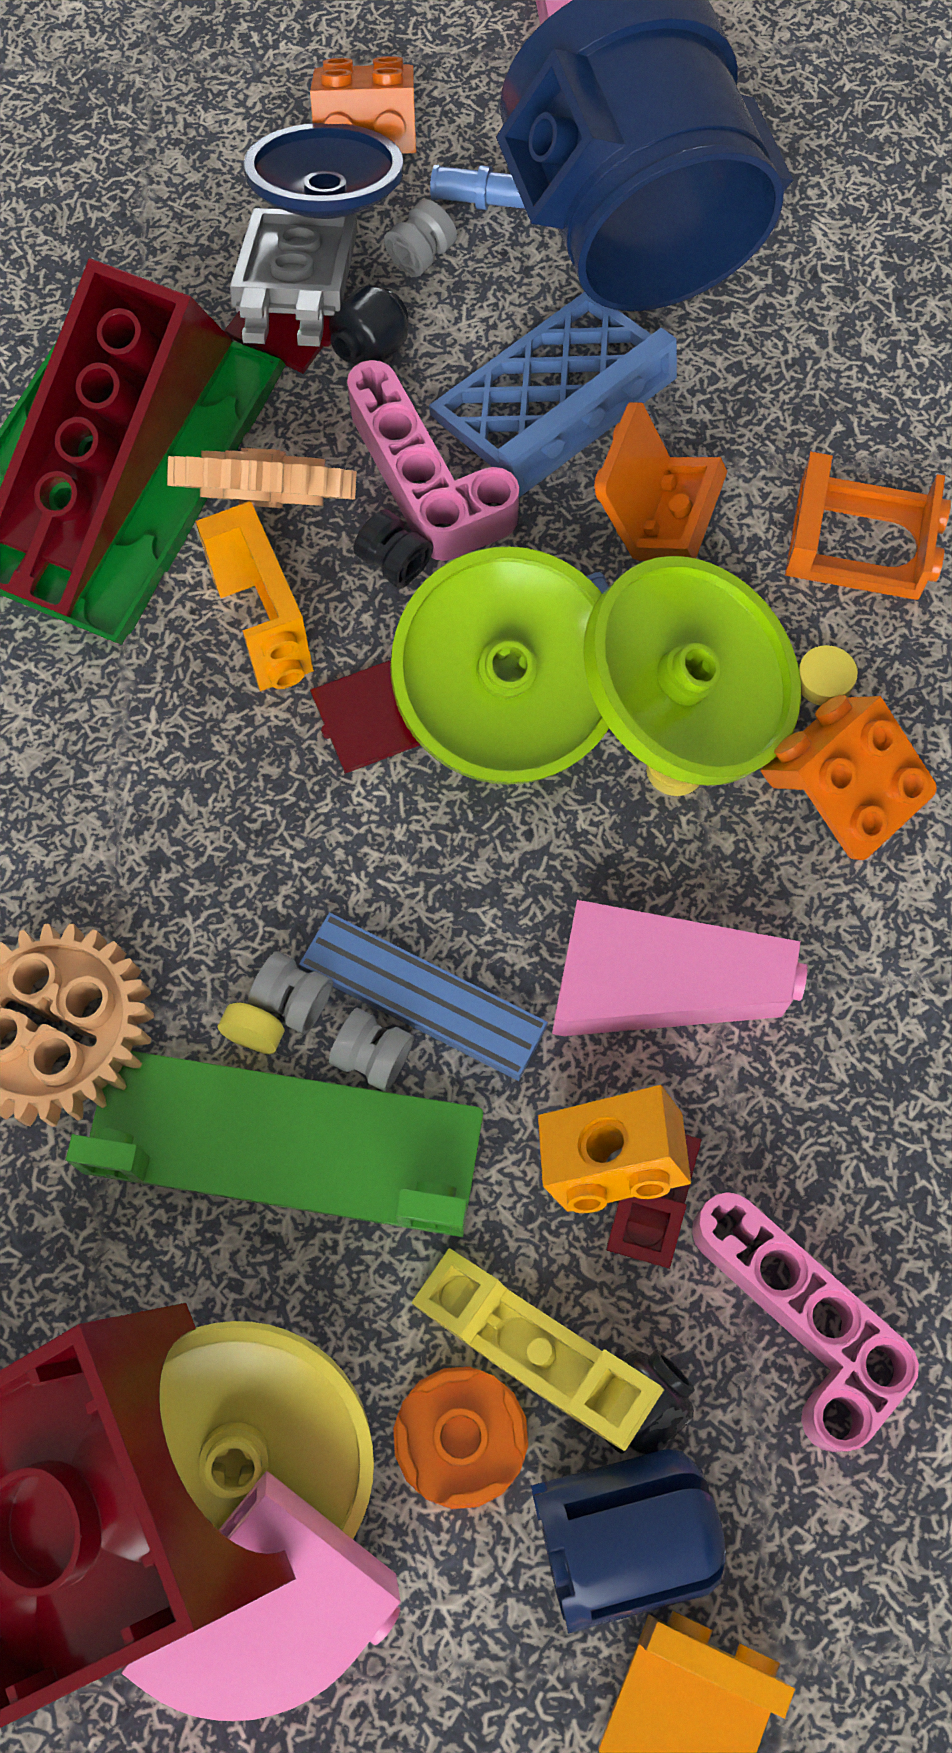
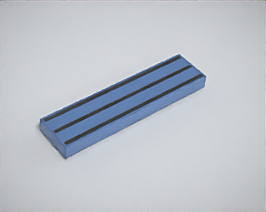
[299,912,548,1081]

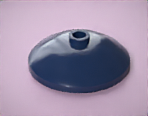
[244,123,403,219]

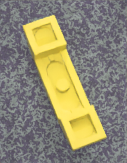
[411,1248,664,1451]

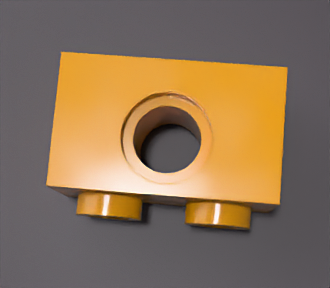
[538,1085,691,1213]

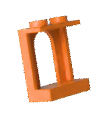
[785,451,951,600]

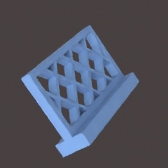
[429,292,677,497]

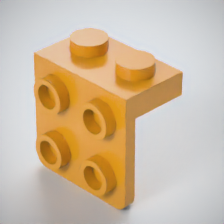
[598,1610,795,1753]

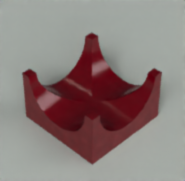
[0,1303,296,1728]

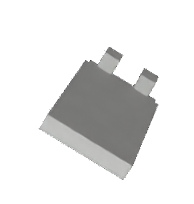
[230,208,357,346]

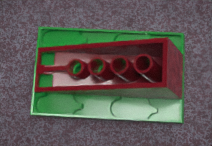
[0,258,286,645]

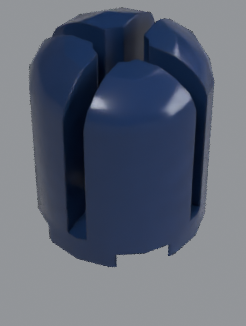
[531,1449,726,1634]

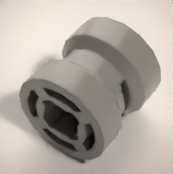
[384,199,457,277]
[248,951,334,1035]
[329,1007,414,1092]

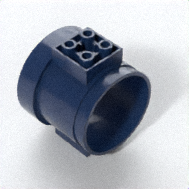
[496,0,794,311]

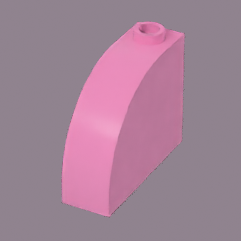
[121,1471,401,1721]

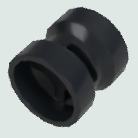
[353,509,433,589]

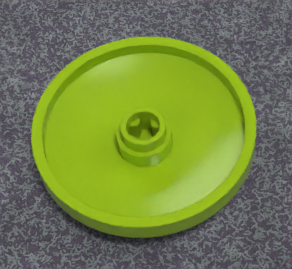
[390,546,609,785]
[583,556,801,786]

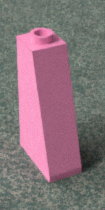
[552,900,808,1036]

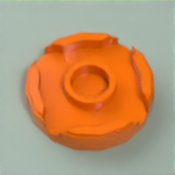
[393,1367,528,1509]

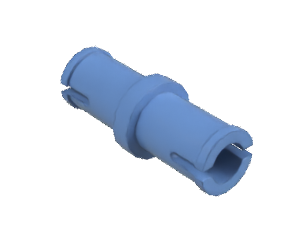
[430,165,525,210]

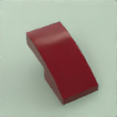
[606,1134,702,1269]

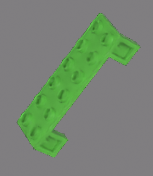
[65,1051,483,1237]

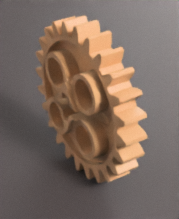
[167,448,357,508]
[0,923,154,1127]

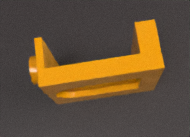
[195,501,314,692]

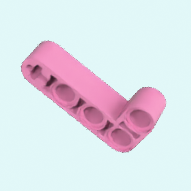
[347,360,519,561]
[692,1192,919,1452]

